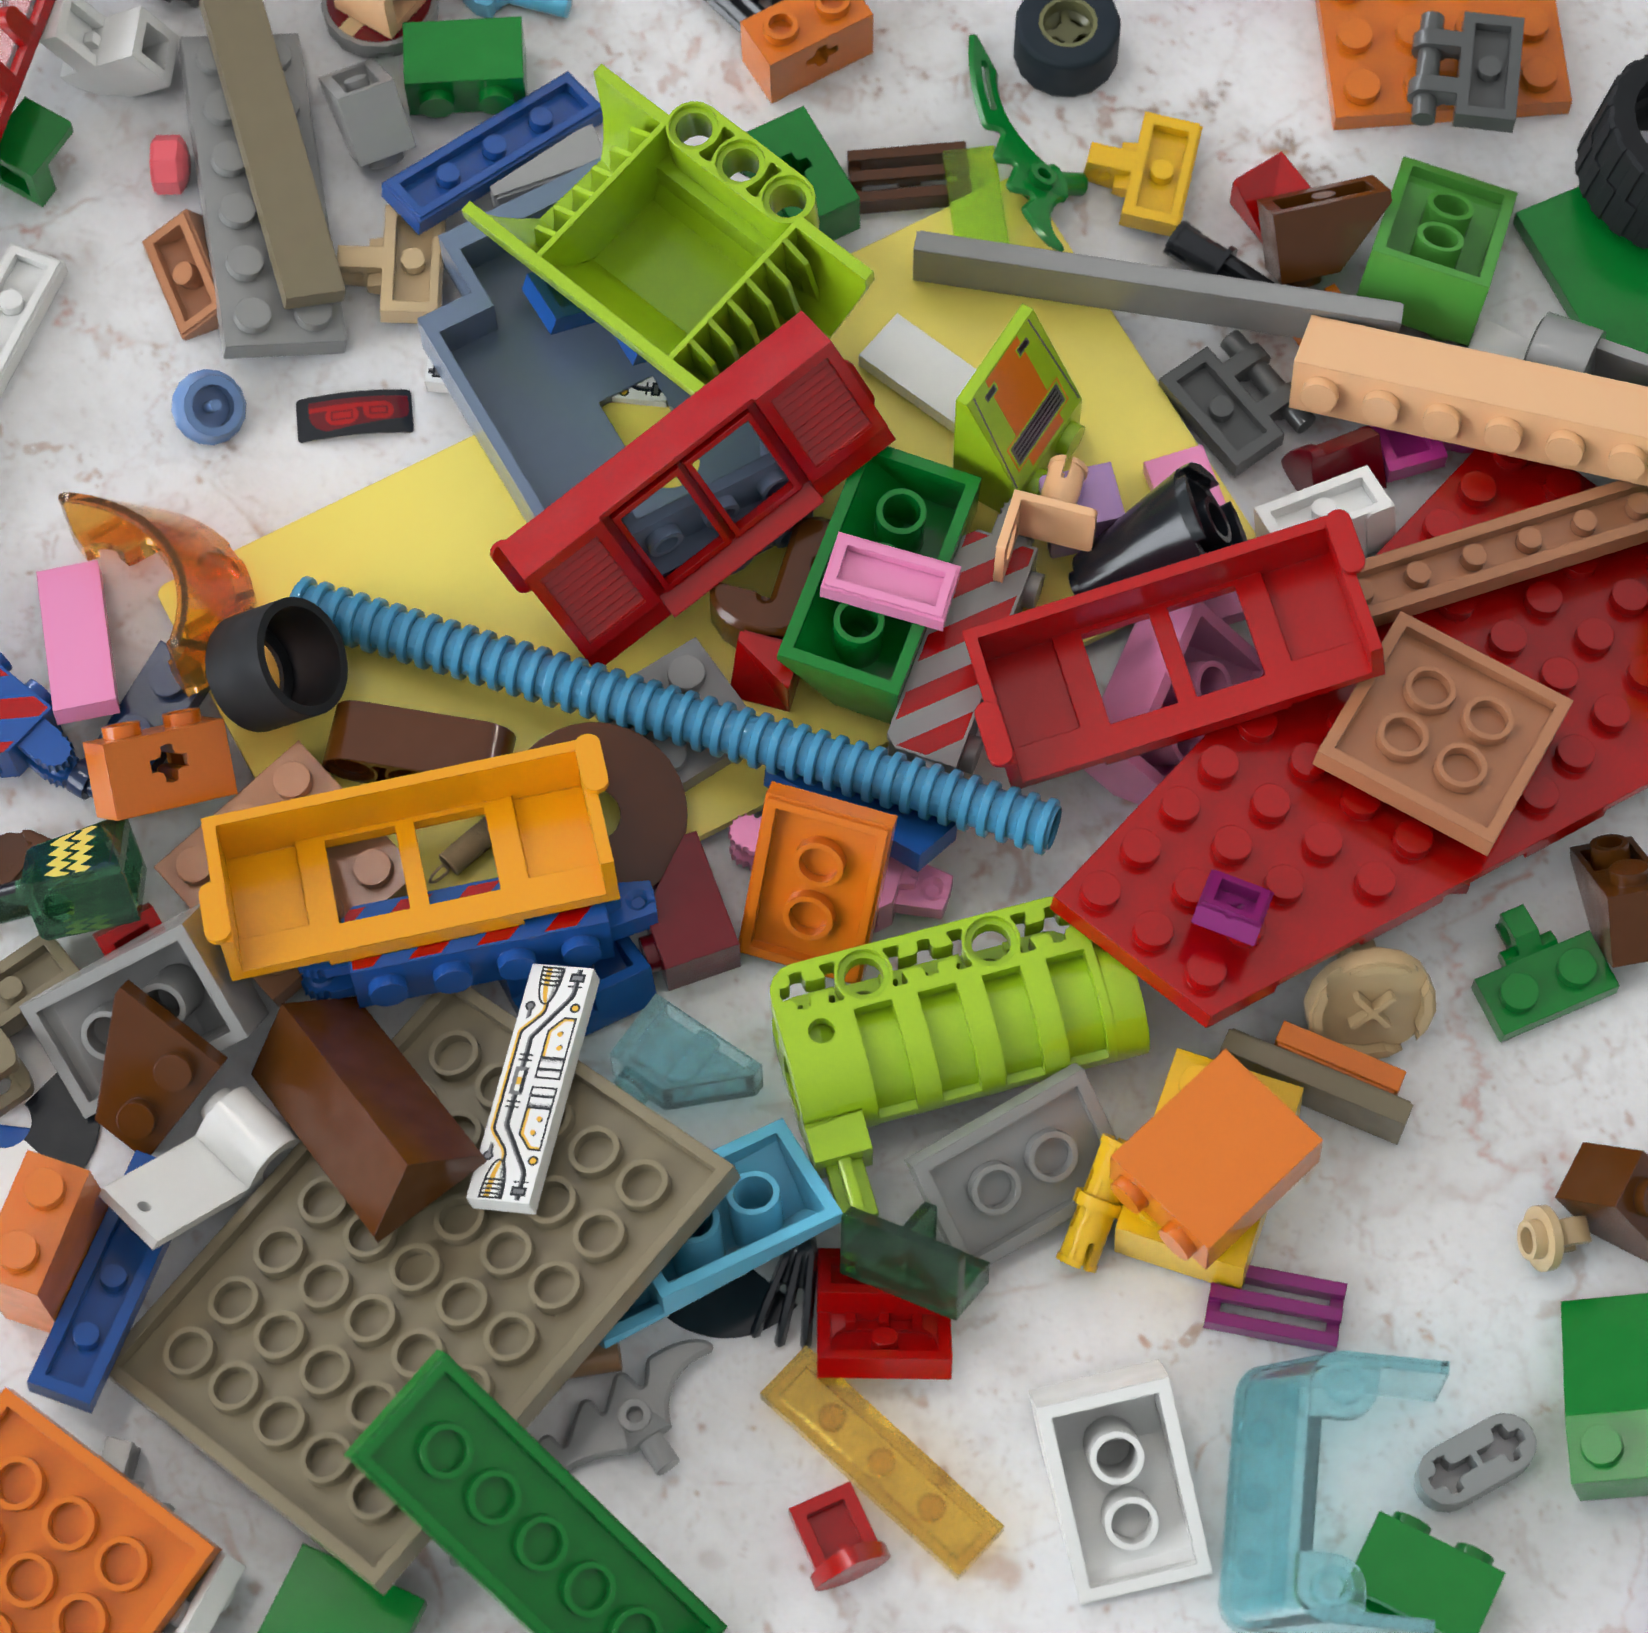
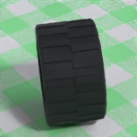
[1575,54,1648,250]

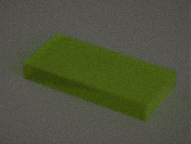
[942,145,1009,244]

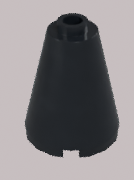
[1068,462,1247,595]

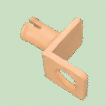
[993,454,1098,583]

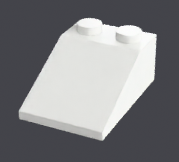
[1028,1360,1213,1605]

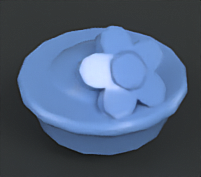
[171,369,246,445]

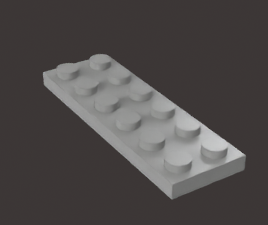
[179,33,347,359]

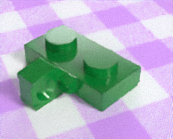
[1471,904,1620,1043]

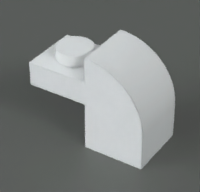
[39,0,180,97]

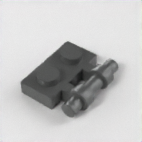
[1407,11,1525,133]
[1159,330,1316,478]

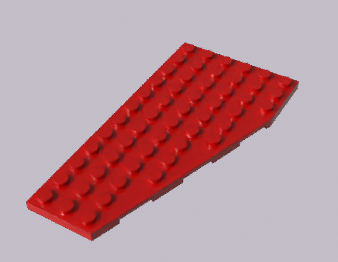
[1050,449,1648,1028]

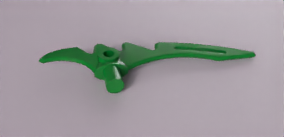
[968,34,1088,252]

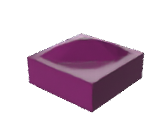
[1191,869,1274,946]

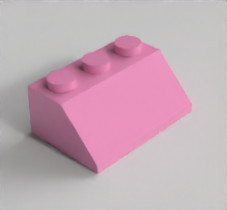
[1083,602,1264,805]

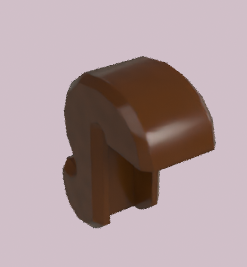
[710,517,830,648]

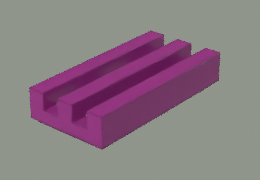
[1203,1265,1347,1353]

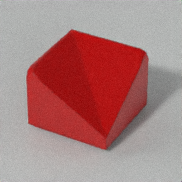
[1229,151,1311,243]
[731,630,800,712]

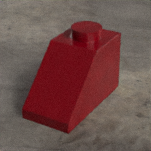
[638,831,741,991]

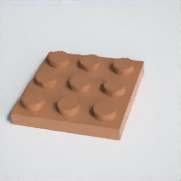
[1312,611,1573,856]
[154,740,407,1007]

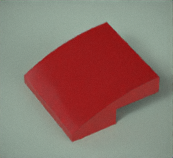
[817,1248,953,1380]

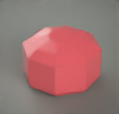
[149,135,191,195]

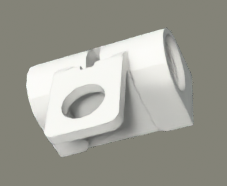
[1254,465,1396,559]

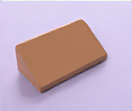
[142,209,219,340]

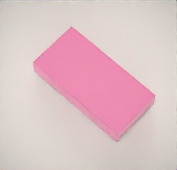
[820,532,961,631]

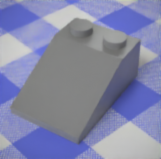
[19,904,269,1119]

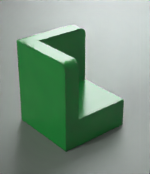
[0,97,73,207]

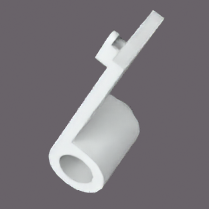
[99,1086,301,1250]

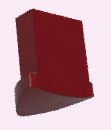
[1281,425,1387,491]

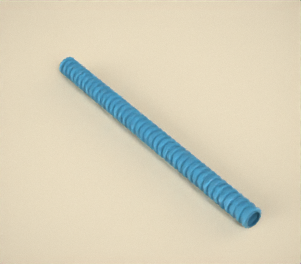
[290,576,1062,855]

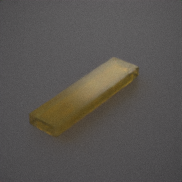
[760,1345,1004,1580]

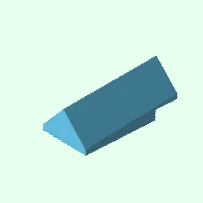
[598,1118,844,1349]

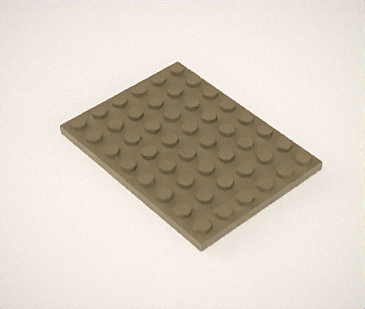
[108,987,741,1596]

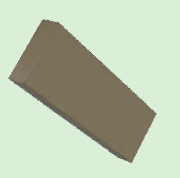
[1219,1028,1413,1145]

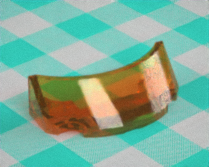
[58,492,257,697]

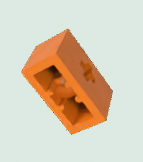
[740,0,873,104]
[82,707,238,821]

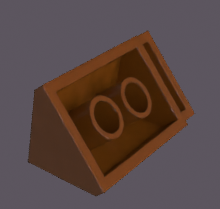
[251,996,487,1242]

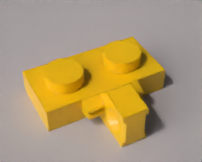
[1084,111,1203,237]

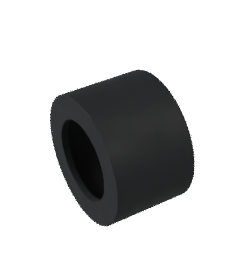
[205,597,348,732]

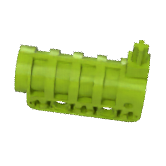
[770,897,1150,1227]

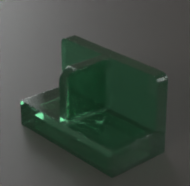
[840,1202,990,1321]

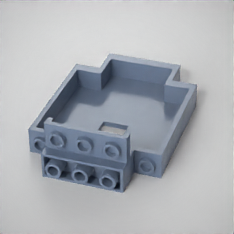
[417,157,813,578]

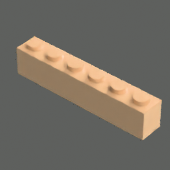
[1289,315,1648,486]

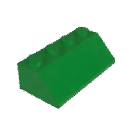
[777,446,982,724]

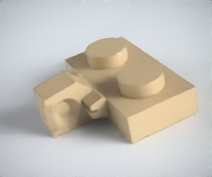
[337,204,446,324]

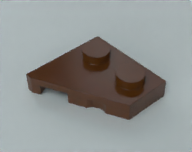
[95,979,228,1155]

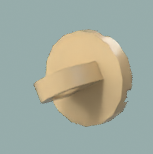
[1304,940,1436,1059]

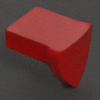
[788,1481,891,1591]

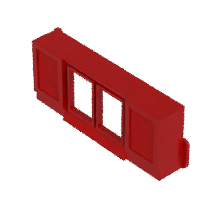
[490,310,896,666]
[962,509,1385,789]

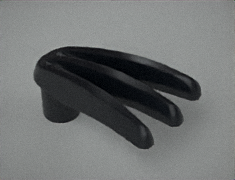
[750,1236,818,1351]

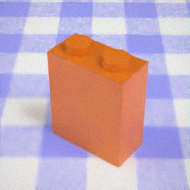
[1110,1049,1323,1270]
[0,1150,109,1333]

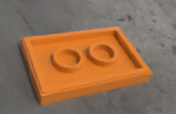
[739,781,898,984]

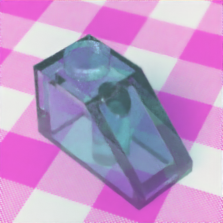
[609,993,764,1110]

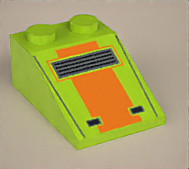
[953,303,1085,513]

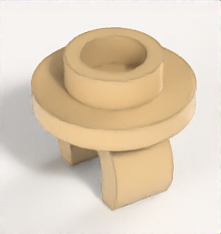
[1517,1205,1592,1272]

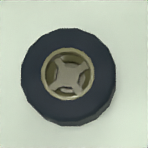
[1013,0,1121,97]

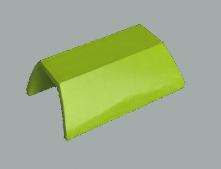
[461,63,875,425]

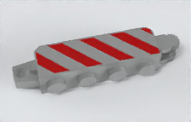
[887,499,1045,775]

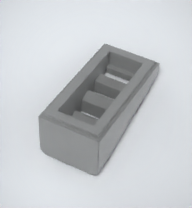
[490,124,602,209]

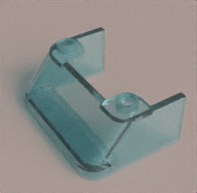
[1218,1351,1450,1633]

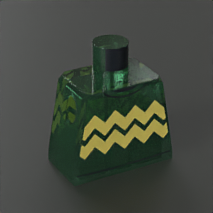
[0,819,147,941]

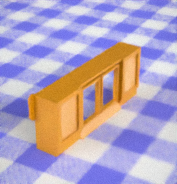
[198,734,620,981]

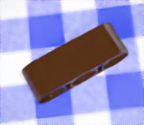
[322,700,516,783]

